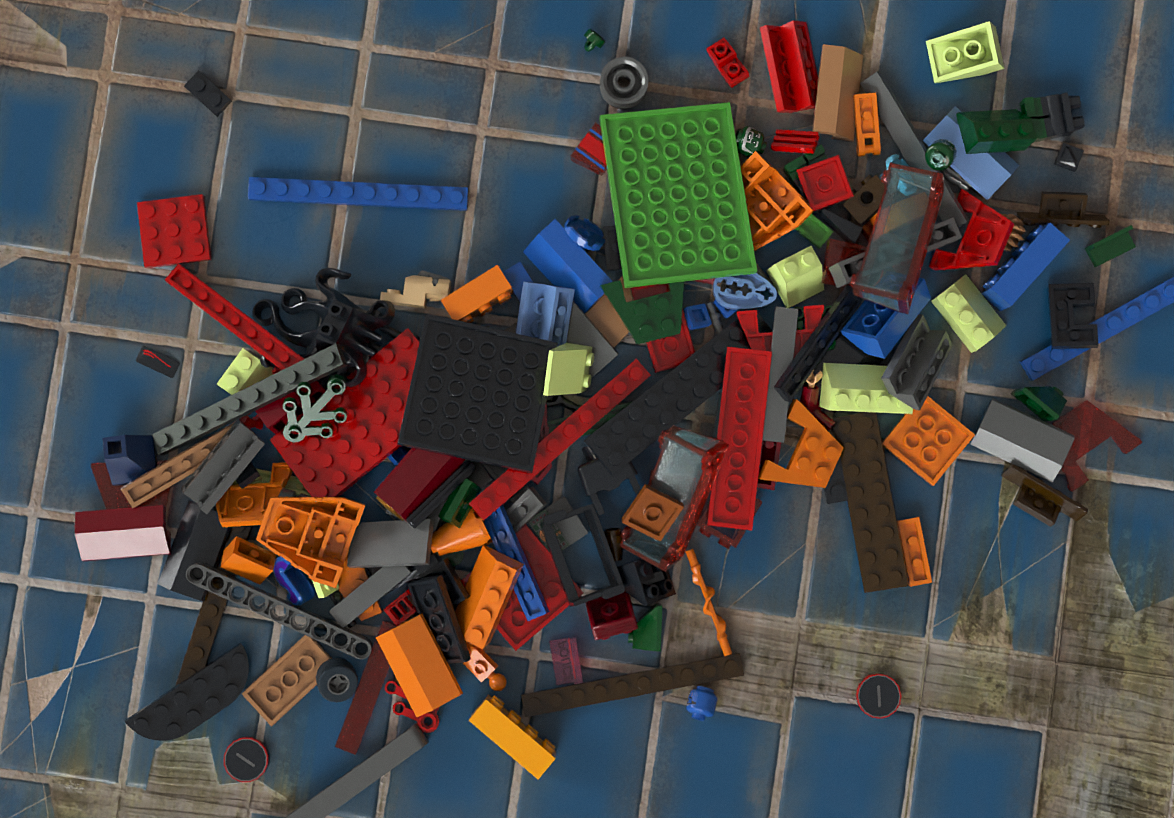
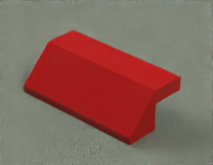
[760,20,818,113]

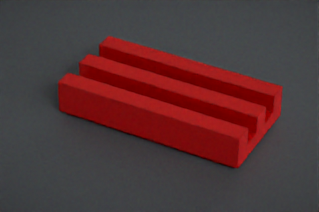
[771,129,820,154]

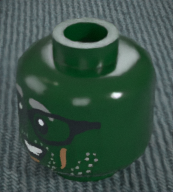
[925,139,957,171]

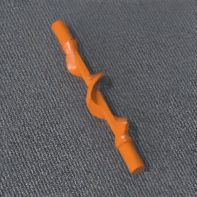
[685,549,732,656]

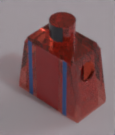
[571,122,607,176]

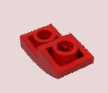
[706,37,749,88]

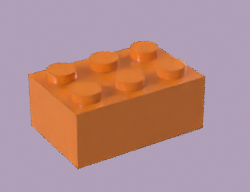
[441,265,513,323]

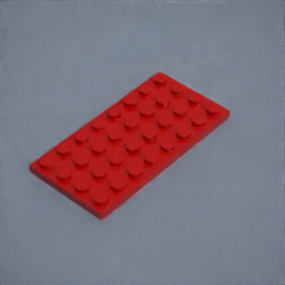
[270,328,420,497]

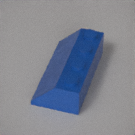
[841,271,931,359]

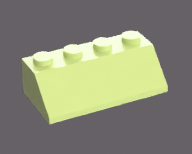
[819,362,913,414]

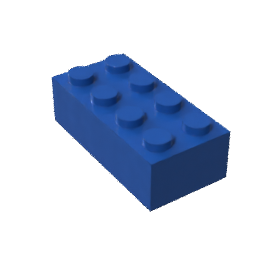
[981,223,1070,311]

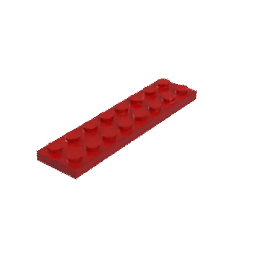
[707,347,772,530]

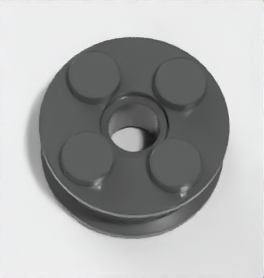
[600,57,648,109]

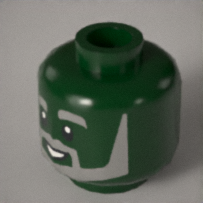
[735,126,767,157]

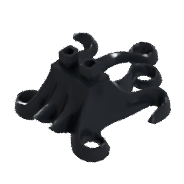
[252,268,395,387]

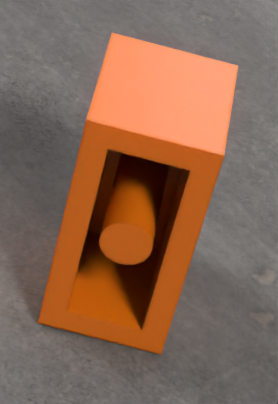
[220,536,276,585]

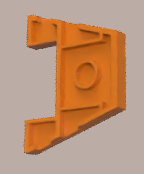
[758,399,844,488]
[215,462,293,527]

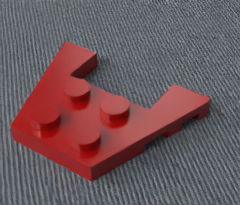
[929,189,1015,271]
[737,305,824,359]

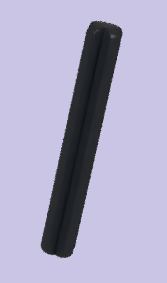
[406,460,476,528]

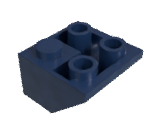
[102,435,157,485]

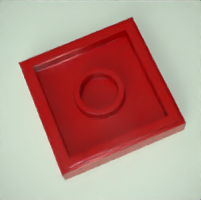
[796,155,854,211]

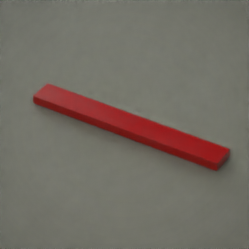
[165,263,304,370]

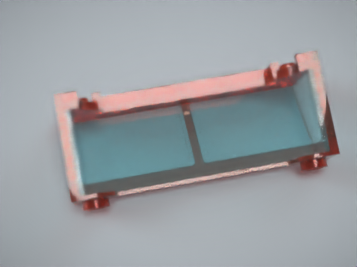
[850,163,945,314]
[620,426,729,572]

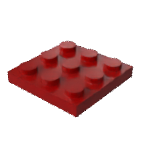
[137,194,212,268]

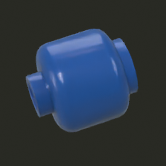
[686,686,718,721]

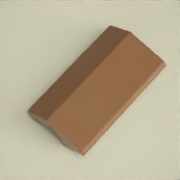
[812,44,863,142]

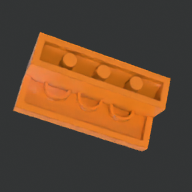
[376,614,463,717]

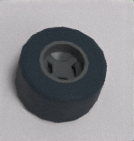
[316,658,358,703]

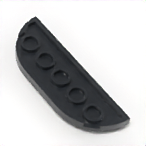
[125,643,249,741]

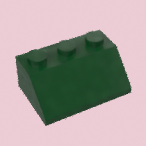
[956,109,1037,154]

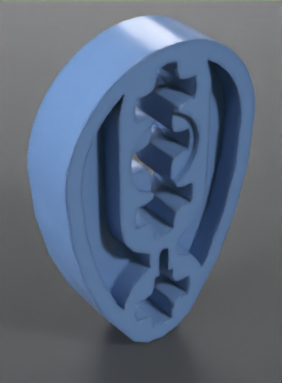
[713,273,777,310]

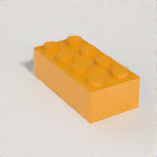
[469,694,556,779]

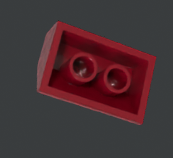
[255,380,327,434]

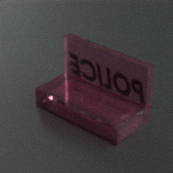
[549,636,583,685]

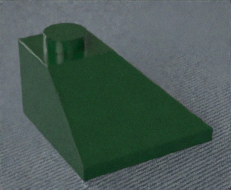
[1011,386,1067,422]
[628,603,662,652]

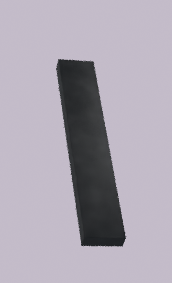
[774,285,863,402]

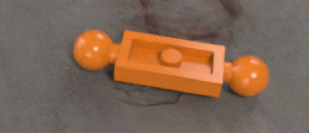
[463,641,507,691]

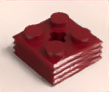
[585,591,638,640]

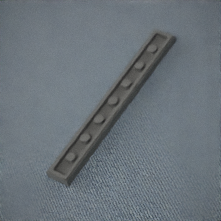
[860,71,970,227]

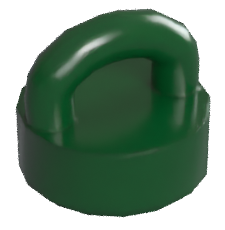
[584,29,606,52]

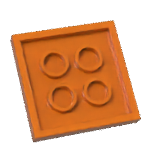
[883,396,975,486]

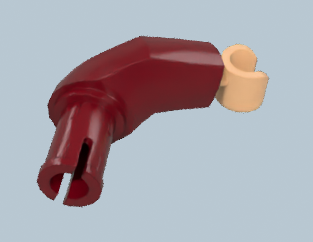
[800,370,836,432]

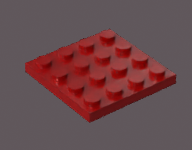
[461,525,584,651]

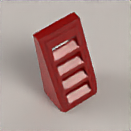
[383,589,417,626]

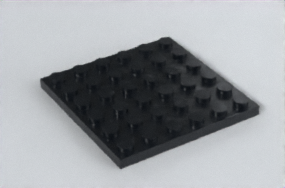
[397,313,558,473]

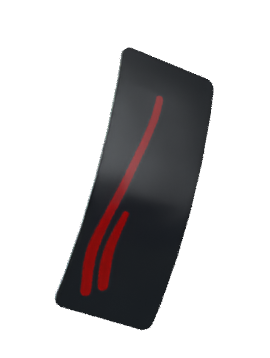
[136,346,180,378]

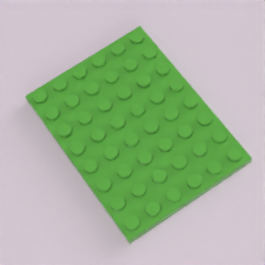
[599,102,757,288]

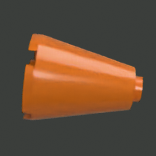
[431,508,493,556]

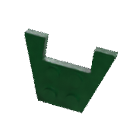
[600,280,684,344]

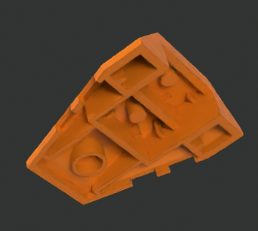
[741,151,814,251]
[256,497,365,588]

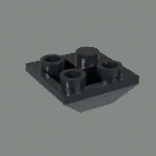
[617,552,676,606]

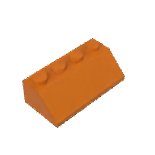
[455,545,524,649]

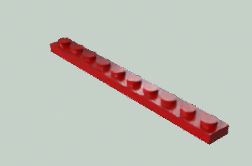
[469,359,651,521]

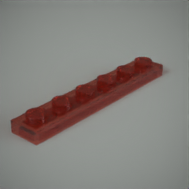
[335,620,397,755]

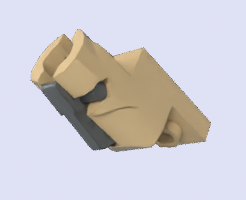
[380,270,451,309]

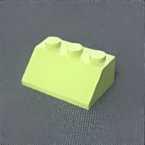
[931,274,1006,353]

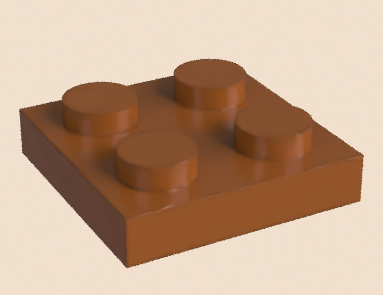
[621,484,684,541]

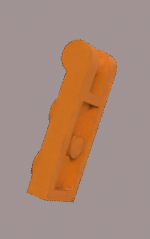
[853,93,881,157]

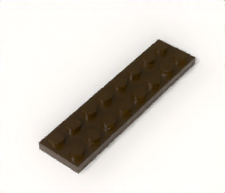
[832,412,909,593]

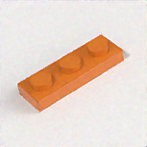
[898,517,932,587]

